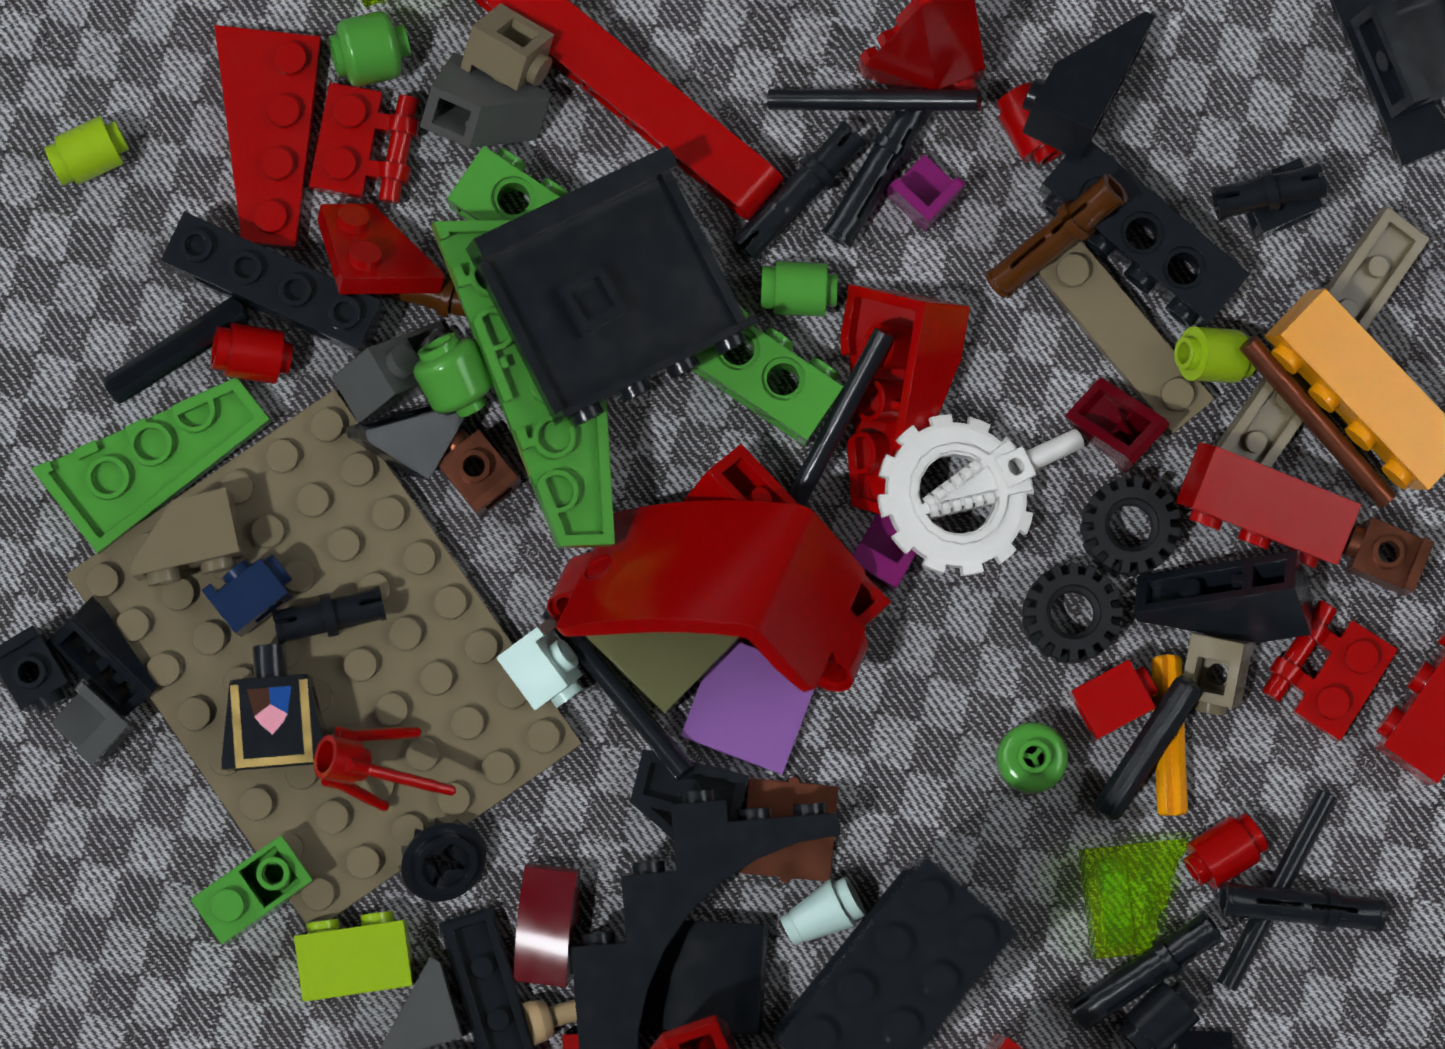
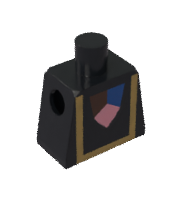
[221,644,327,772]

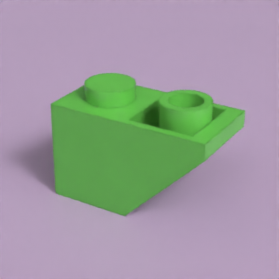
[190,835,314,945]

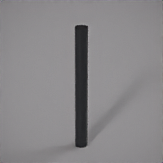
[767,89,982,111]
[788,327,894,506]
[542,610,695,780]
[1216,789,1337,992]

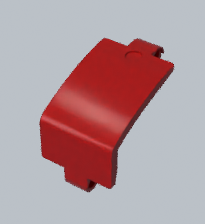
[547,500,869,692]

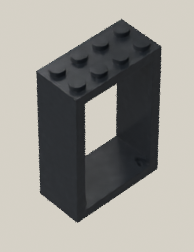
[771,856,1018,1049]

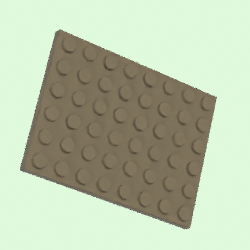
[66,389,583,923]

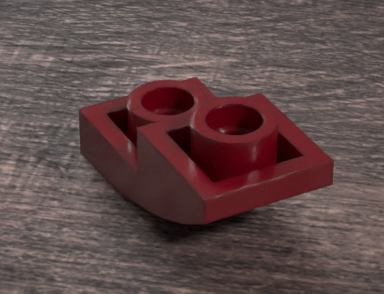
[514,863,580,987]

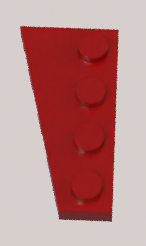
[214,25,323,251]

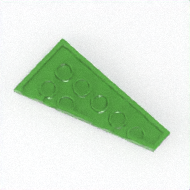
[431,220,615,549]

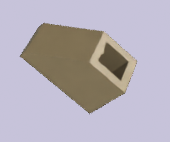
[129,488,246,587]

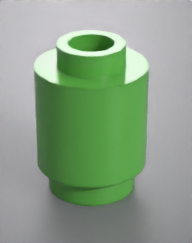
[761,261,838,317]

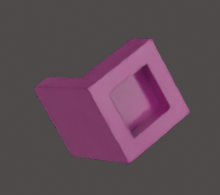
[887,154,966,233]
[853,514,916,592]

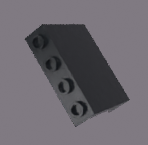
[466,146,758,427]

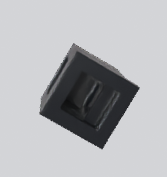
[0,625,75,715]

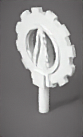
[877,414,1084,576]

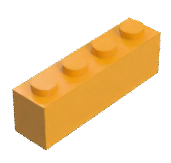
[1264,288,1445,490]

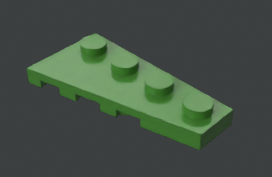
[31,378,272,554]

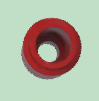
[996,82,1063,166]
[210,323,293,384]
[1183,813,1268,890]

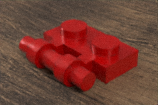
[309,82,421,204]
[1261,600,1398,742]

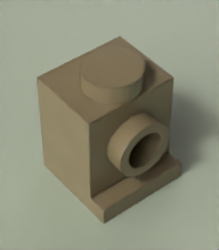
[460,3,554,91]
[1183,632,1255,715]

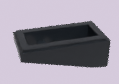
[46,596,158,717]

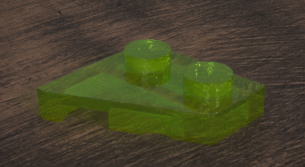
[1079,838,1187,959]

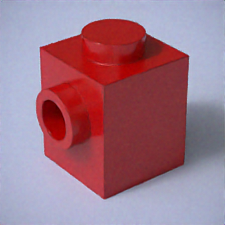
[1069,660,1159,742]

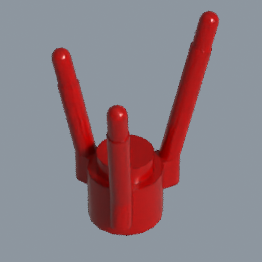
[314,726,456,811]

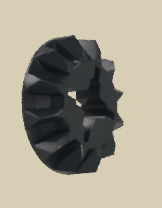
[398,818,486,902]

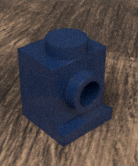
[202,554,293,637]

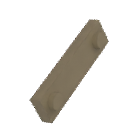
[1036,240,1214,435]

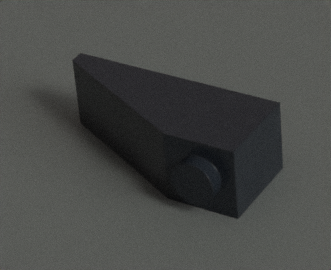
[1022,11,1155,161]
[1134,550,1313,643]

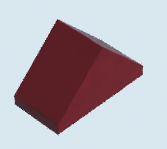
[1064,377,1170,473]

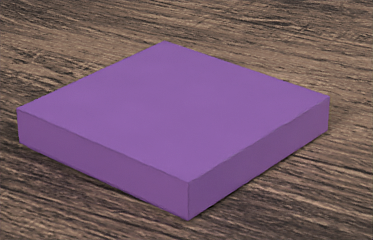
[680,641,814,775]

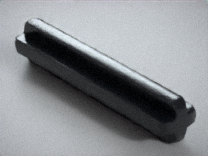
[103,297,250,403]
[1094,675,1203,820]

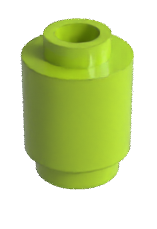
[44,115,129,186]
[1174,326,1256,383]

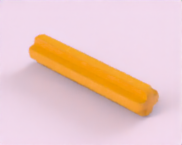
[1151,654,1188,816]

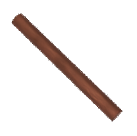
[1239,335,1396,508]

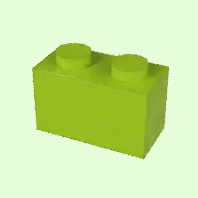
[294,911,416,1002]

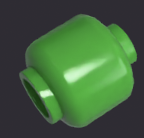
[328,11,411,87]
[413,332,493,418]
[995,722,1068,794]

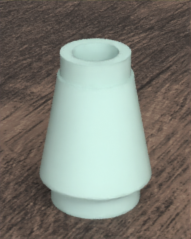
[780,876,866,946]

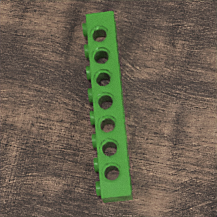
[447,146,844,447]

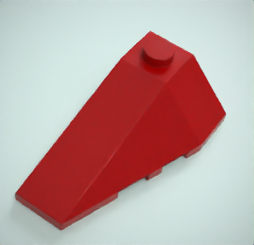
[858,0,985,89]
[840,284,970,517]

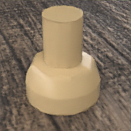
[522,999,577,1045]

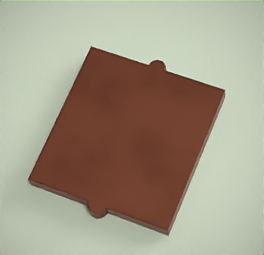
[740,777,839,883]

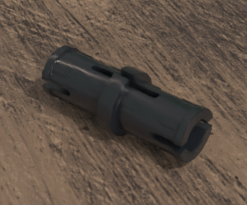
[1211,163,1327,221]
[271,586,387,644]

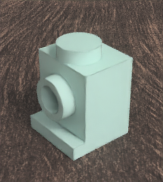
[496,617,583,710]

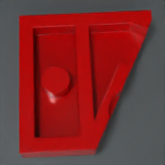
[317,203,444,295]

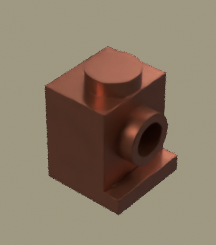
[438,429,521,518]
[1343,517,1435,596]

